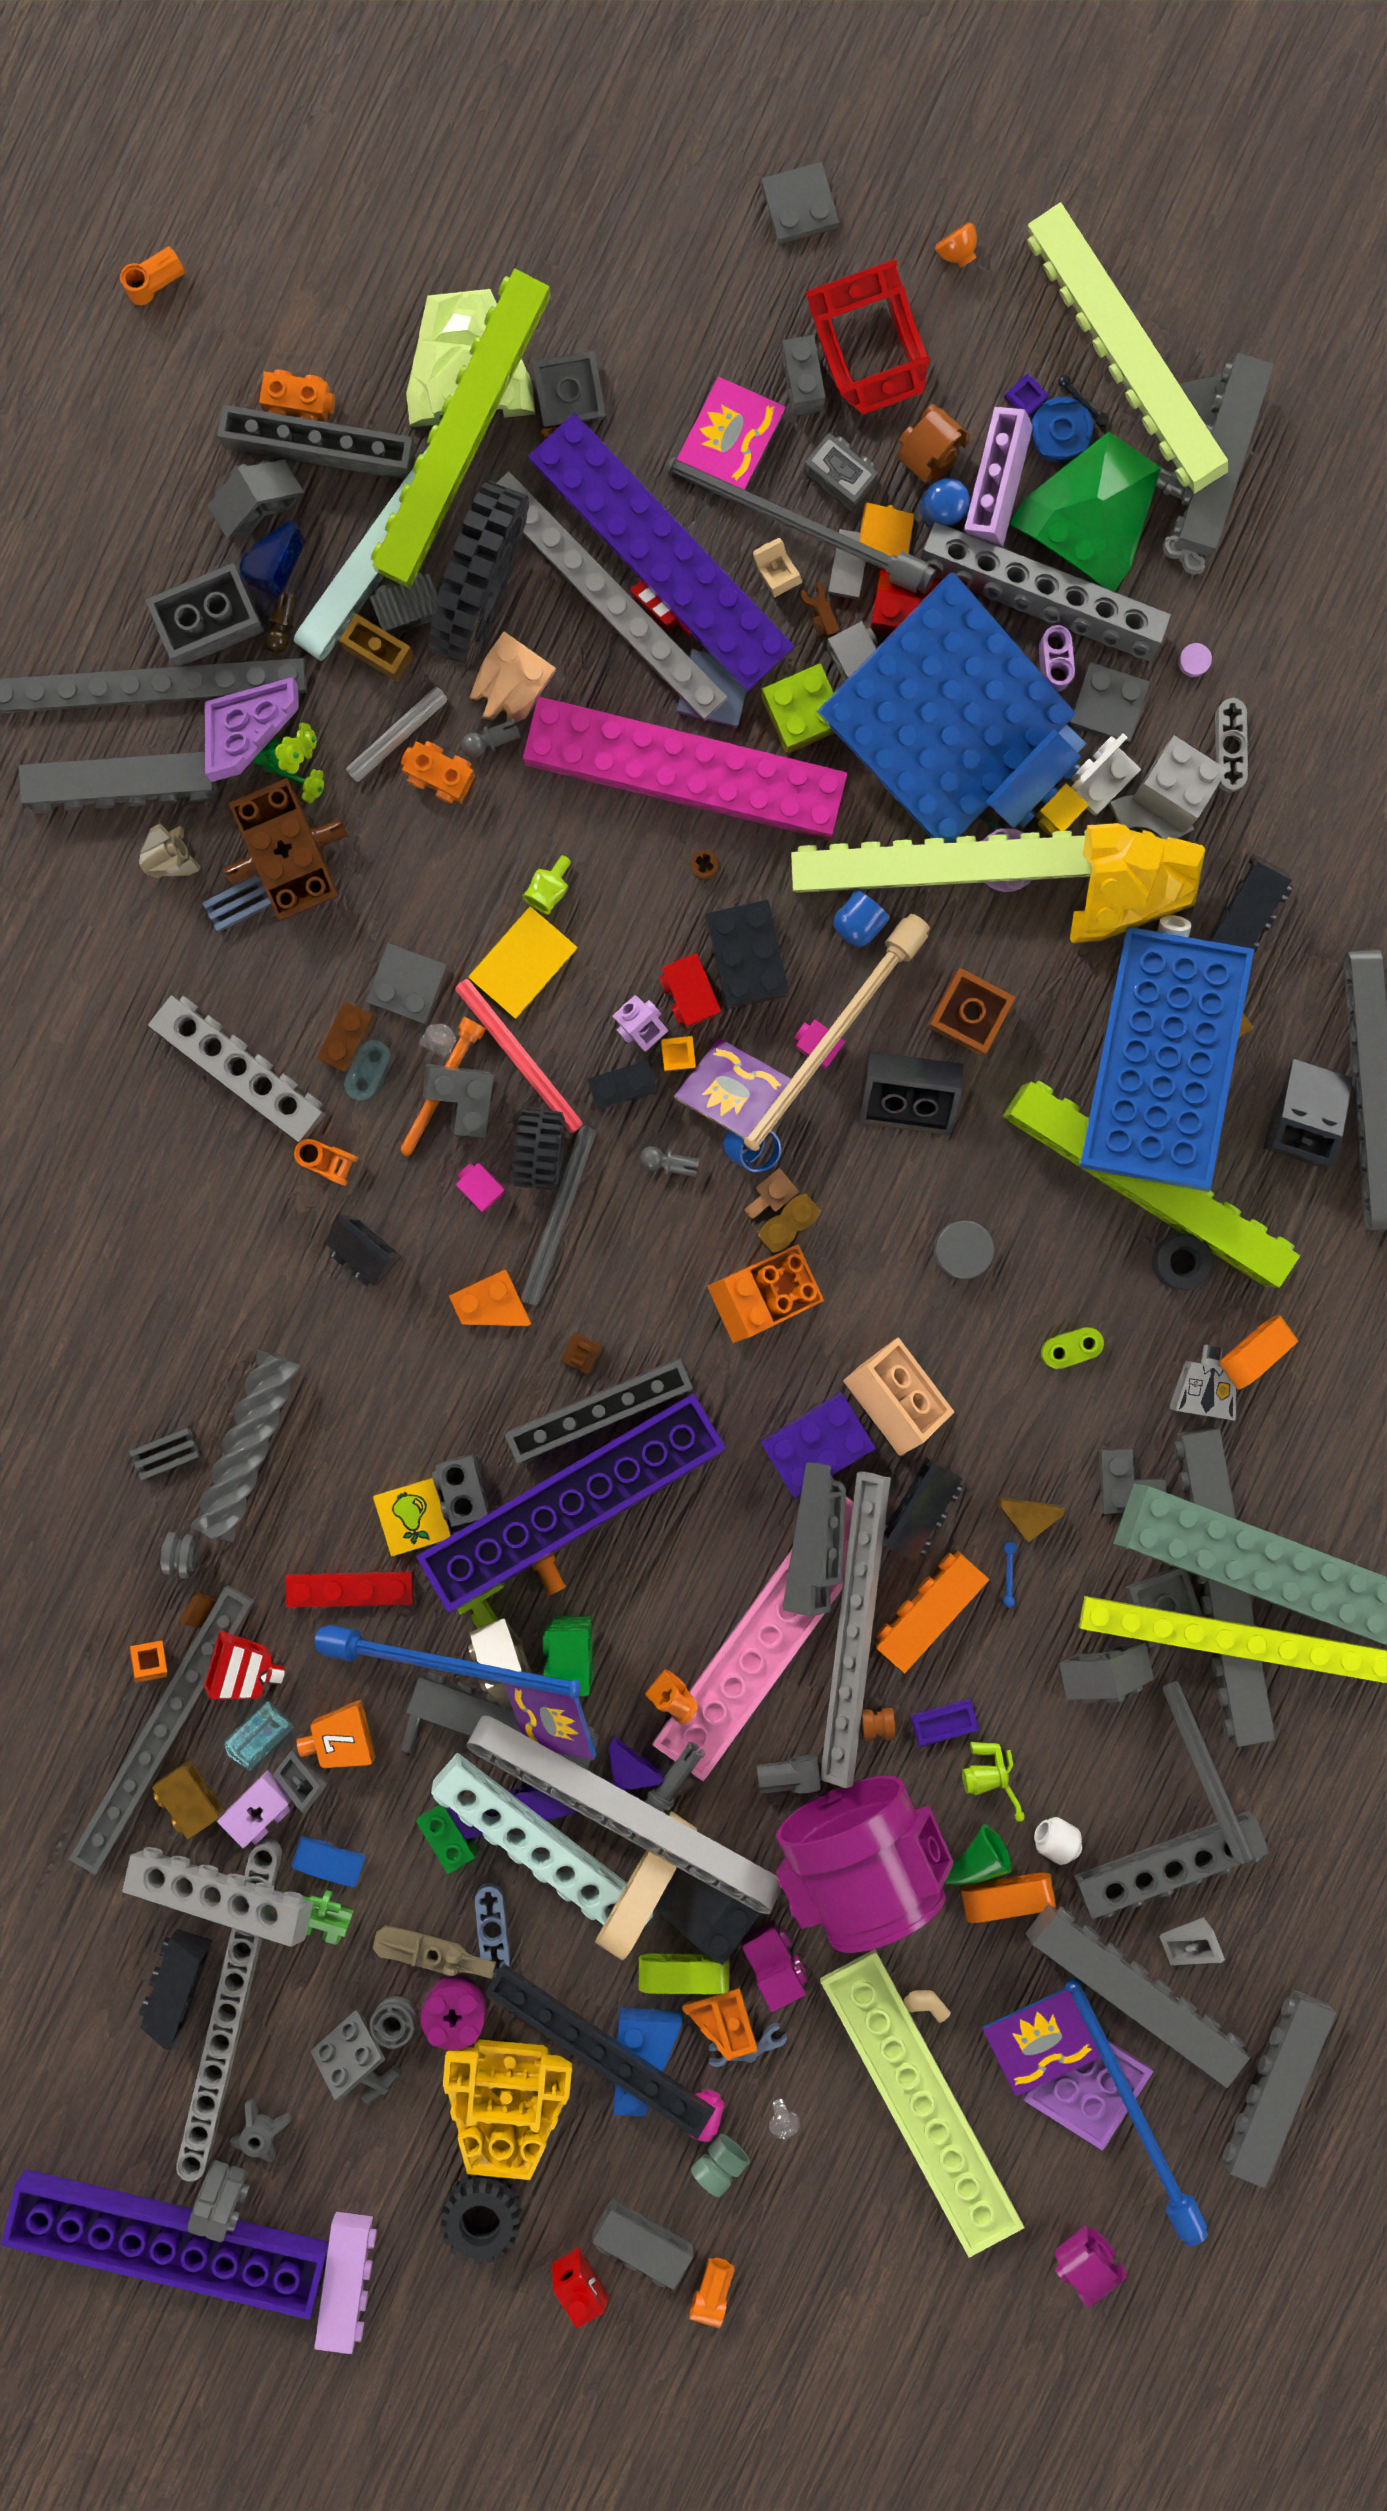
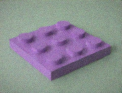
[1022,2039,1153,2151]

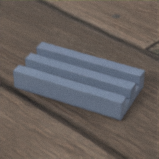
[203,875,272,932]

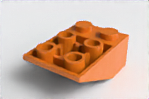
[707,1244,824,1343]

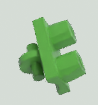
[303,1890,354,1945]

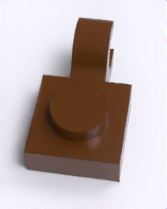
[800,583,840,643]

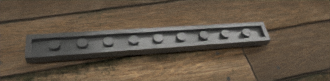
[0,658,307,714]
[68,1585,255,1875]

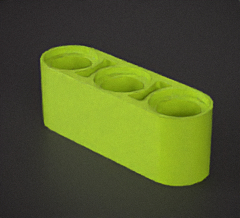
[638,1953,730,1994]

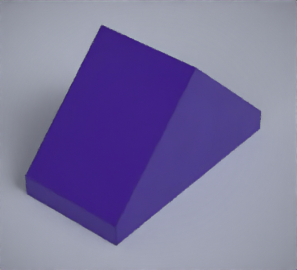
[609,1736,664,1790]

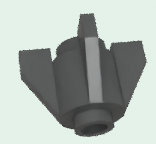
[230,2097,292,2162]

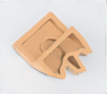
[469,632,556,722]

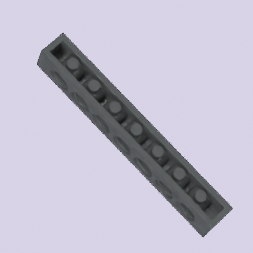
[920,522,1171,662]

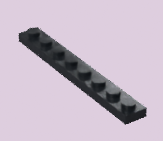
[485,1964,716,2139]

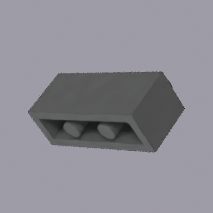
[592,2198,693,2290]

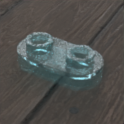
[345,1040,391,1101]

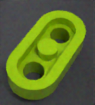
[1041,1327,1104,1369]

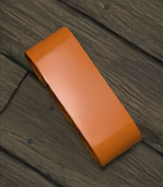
[1219,1315,1298,1390]
[961,1873,1056,1923]

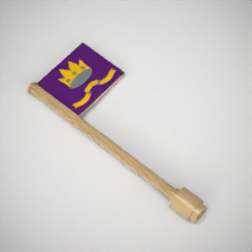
[674,914,930,1151]

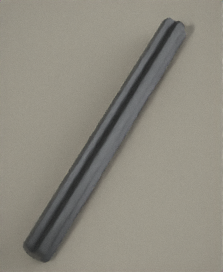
[521,1125,596,1306]
[1162,1681,1253,1864]

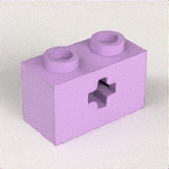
[217,1770,292,1848]

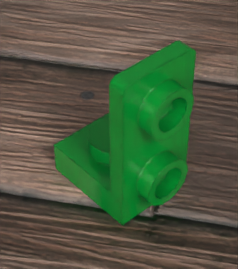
[416,1804,479,1874]

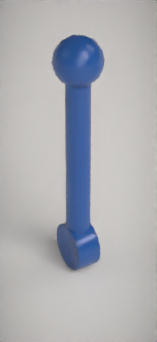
[1003,1542,1017,1608]

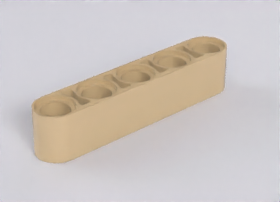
[595,1811,697,1961]

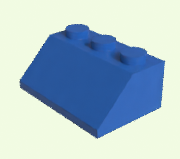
[986,729,1081,828]

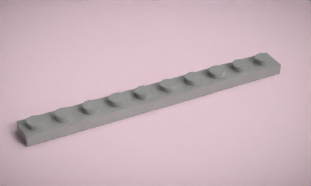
[497,471,728,721]
[820,1472,891,1788]

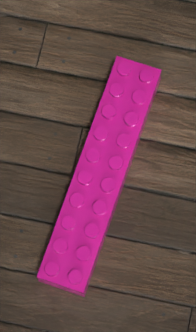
[523,696,847,841]

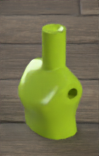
[522,855,571,915]

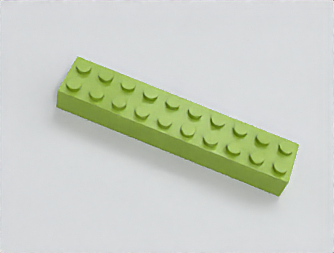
[1002,1081,1300,1288]

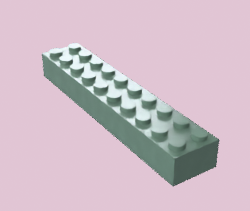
[1113,1483,1387,1646]

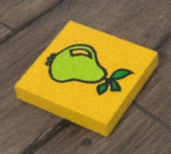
[373,1478,452,1557]

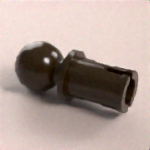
[264,591,299,653]

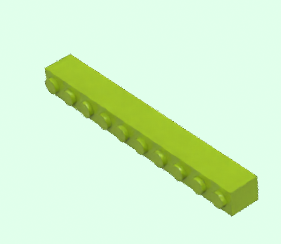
[371,268,551,589]

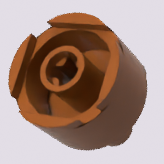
[898,404,970,485]

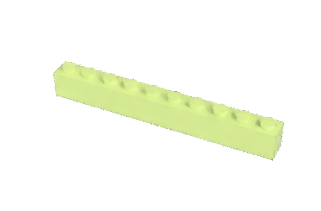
[1027,202,1228,494]
[791,830,1092,893]

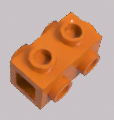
[259,369,335,422]
[401,741,476,804]

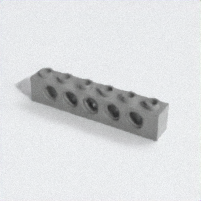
[148,995,326,1142]
[122,1847,313,1947]

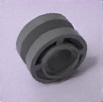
[160,1532,198,1579]
[370,1996,418,2048]

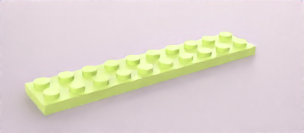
[820,1949,1024,2258]

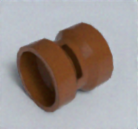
[861,1708,895,1742]

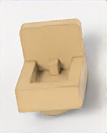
[753,538,802,597]

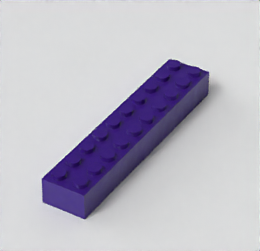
[416,1394,726,1614]
[1,2169,329,2320]

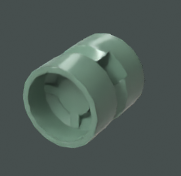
[691,2134,750,2198]

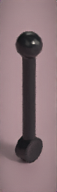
[1058,375,1109,427]

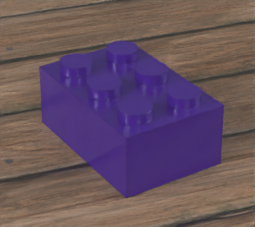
[760,1392,876,1498]

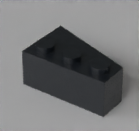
[1207,854,1293,956]

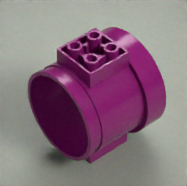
[776,1776,954,1953]

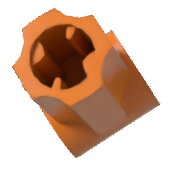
[120,246,186,305]
[689,2257,734,2329]

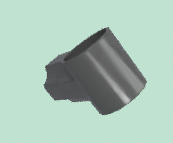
[757,1755,821,1794]

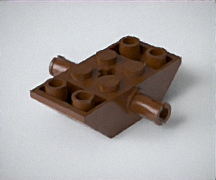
[223,778,348,921]

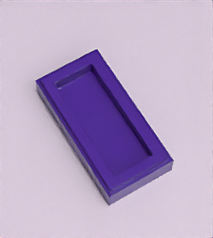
[910,1698,979,1747]

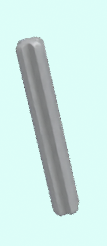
[346,687,448,782]

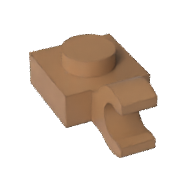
[744,1168,799,1219]

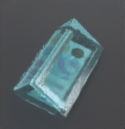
[224,1700,294,1771]

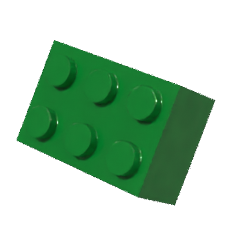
[543,1615,593,1696]

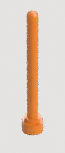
[400,1017,486,1156]

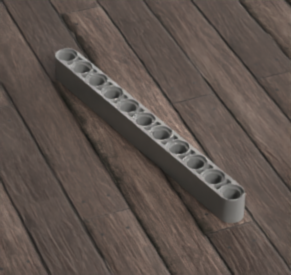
[466,1716,781,1914]
[176,1838,282,2182]

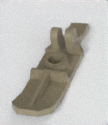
[373,1925,496,1979]

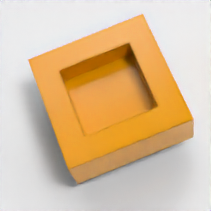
[661,1036,696,1072]

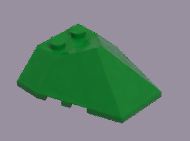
[1009,432,1161,592]

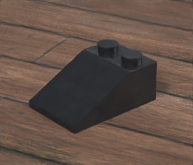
[326,1215,402,1286]
[655,1867,760,1965]

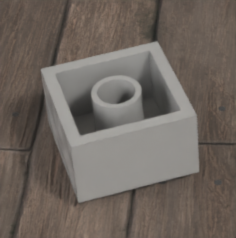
[1132,735,1227,833]

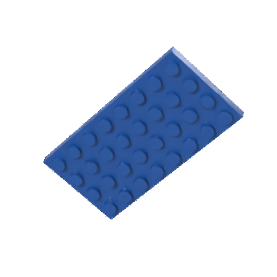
[1080,927,1254,1192]

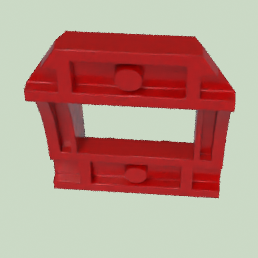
[805,259,931,414]

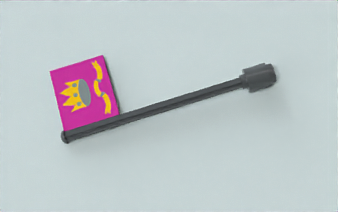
[667,377,936,594]

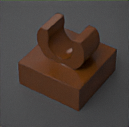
[560,1332,602,1375]

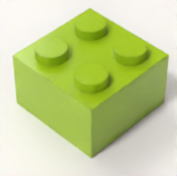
[761,663,835,754]

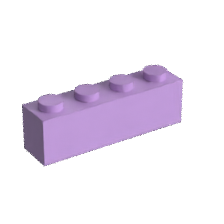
[964,407,1033,548]
[314,2212,377,2354]

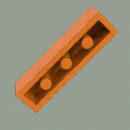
[874,1551,989,1674]

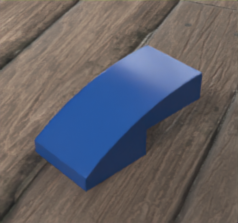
[291,1836,365,1887]

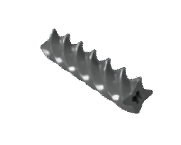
[190,1349,301,1542]

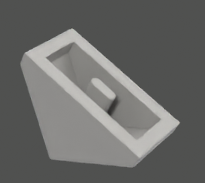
[1159,1917,1225,1965]

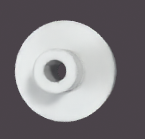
[1157,915,1191,937]

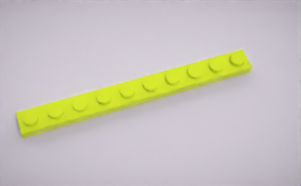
[1079,1596,1387,1683]

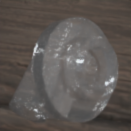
[419,1024,456,1060]
[769,2099,800,2139]

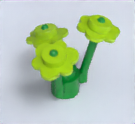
[252,722,324,804]

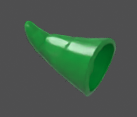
[944,1824,1012,1885]

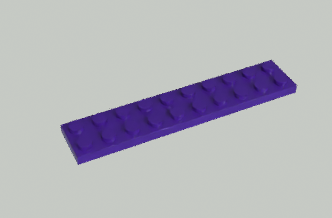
[528,412,794,693]

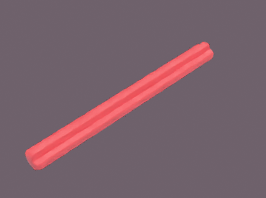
[455,979,583,1133]

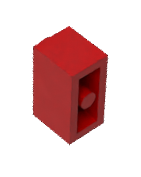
[658,953,721,1029]

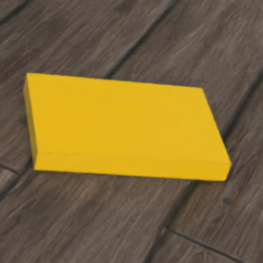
[468,906,578,1019]

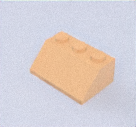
[843,1337,954,1456]

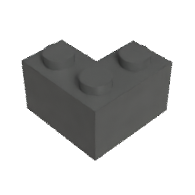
[207,460,304,538]
[422,1064,493,1138]
[1059,1643,1154,1704]

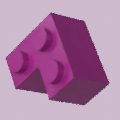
[741,1920,808,2012]

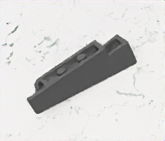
[783,1462,846,1617]

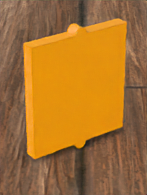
[857,502,914,560]

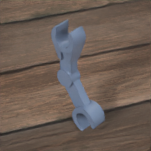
[709,2023,787,2067]

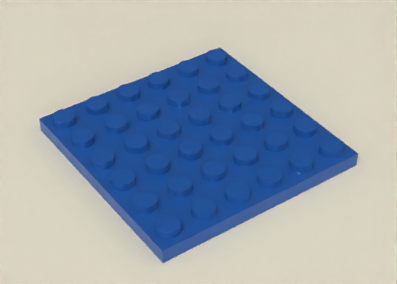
[816,572,1076,843]

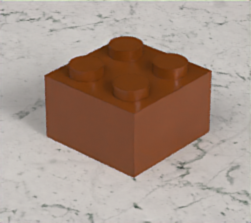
[926,968,1016,1057]

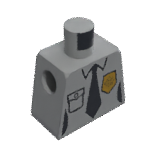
[1169,1345,1236,1420]

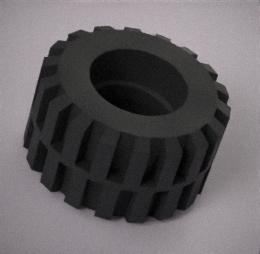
[512,1107,565,1191]
[440,2174,522,2264]

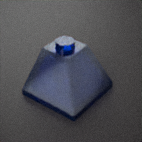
[239,520,306,598]

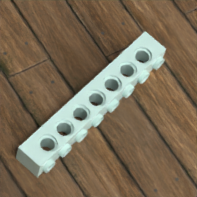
[431,1752,653,1925]

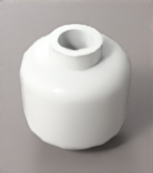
[1034,1817,1082,1865]

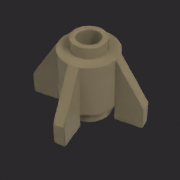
[139,824,200,878]

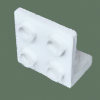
[1071,733,1141,816]

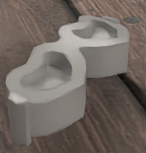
[1163,536,1205,575]

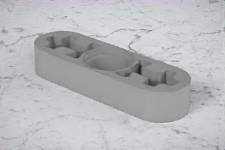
[1215,698,1248,793]

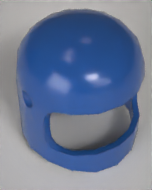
[920,478,970,528]
[833,888,890,947]
[723,1130,782,1172]

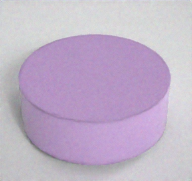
[1178,643,1212,677]

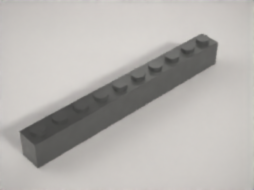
[1173,1427,1275,1747]

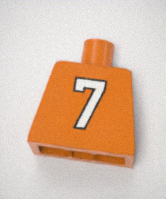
[297,1700,376,1768]

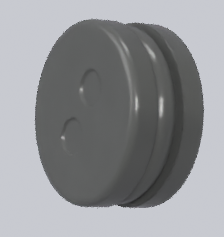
[934,1221,994,1279]

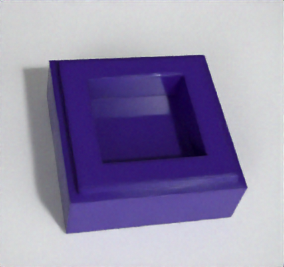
[1004,373,1050,417]

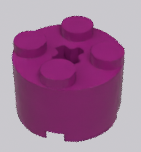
[421,1975,487,2050]
[1055,2225,1127,2307]

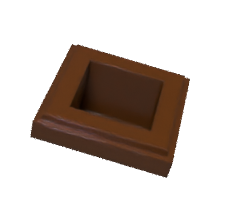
[180,1591,218,1628]

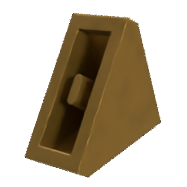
[997,1498,1065,1543]

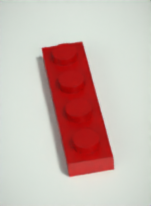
[286,1571,414,1607]

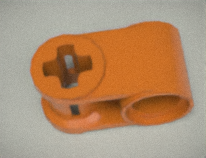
[294,1139,359,1186]
[645,1669,698,1725]

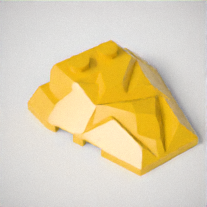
[1070,823,1205,943]
[443,2039,572,2180]

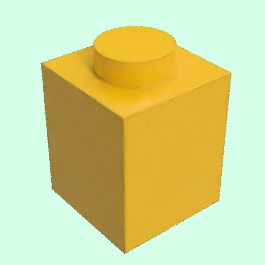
[1035,783,1089,836]

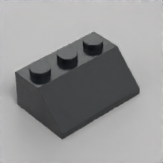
[858,1051,963,1135]
[883,1457,963,1561]
[139,1929,213,2050]

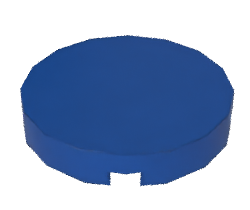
[1031,397,1094,463]

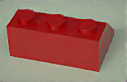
[870,568,973,635]

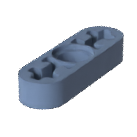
[475,1883,510,1977]

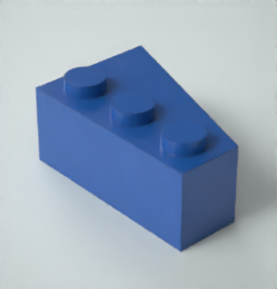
[614,2008,682,2116]

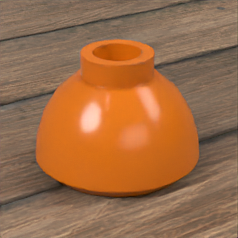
[935,222,977,268]

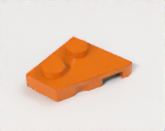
[449,1269,532,1326]
[682,1987,758,2060]

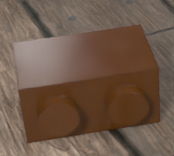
[317,1001,377,1074]

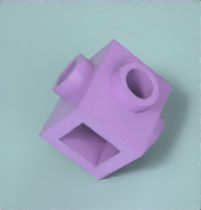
[612,995,669,1052]

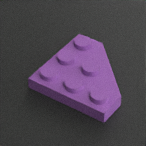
[205,677,299,782]

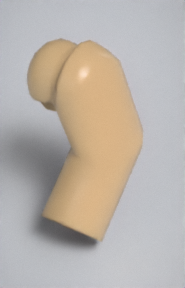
[903,1990,951,2023]

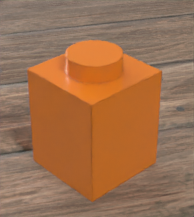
[130,1641,167,1683]

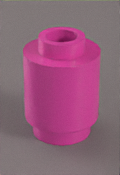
[689,2090,725,2142]

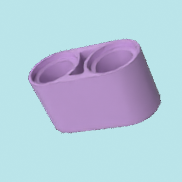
[1039,625,1075,692]

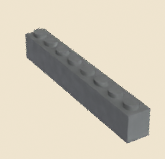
[1025,1903,1250,2088]

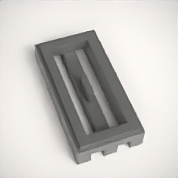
[129,1427,201,1480]

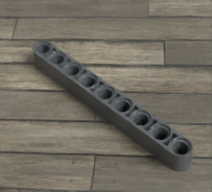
[1344,949,1387,1231]

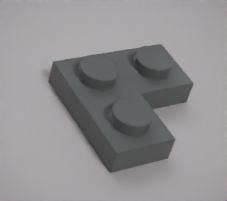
[1099,1449,1166,1514]

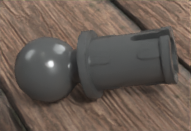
[461,718,522,758]
[640,1146,700,1178]

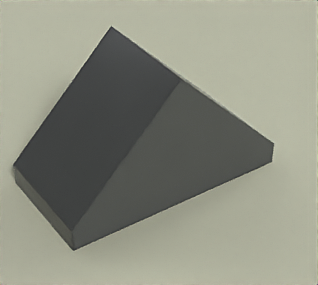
[273,1750,331,1814]

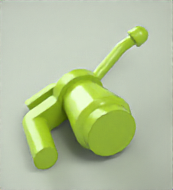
[962,1742,1024,1822]

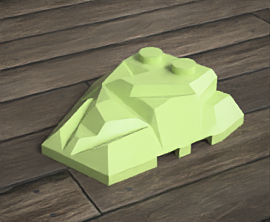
[406,289,536,427]

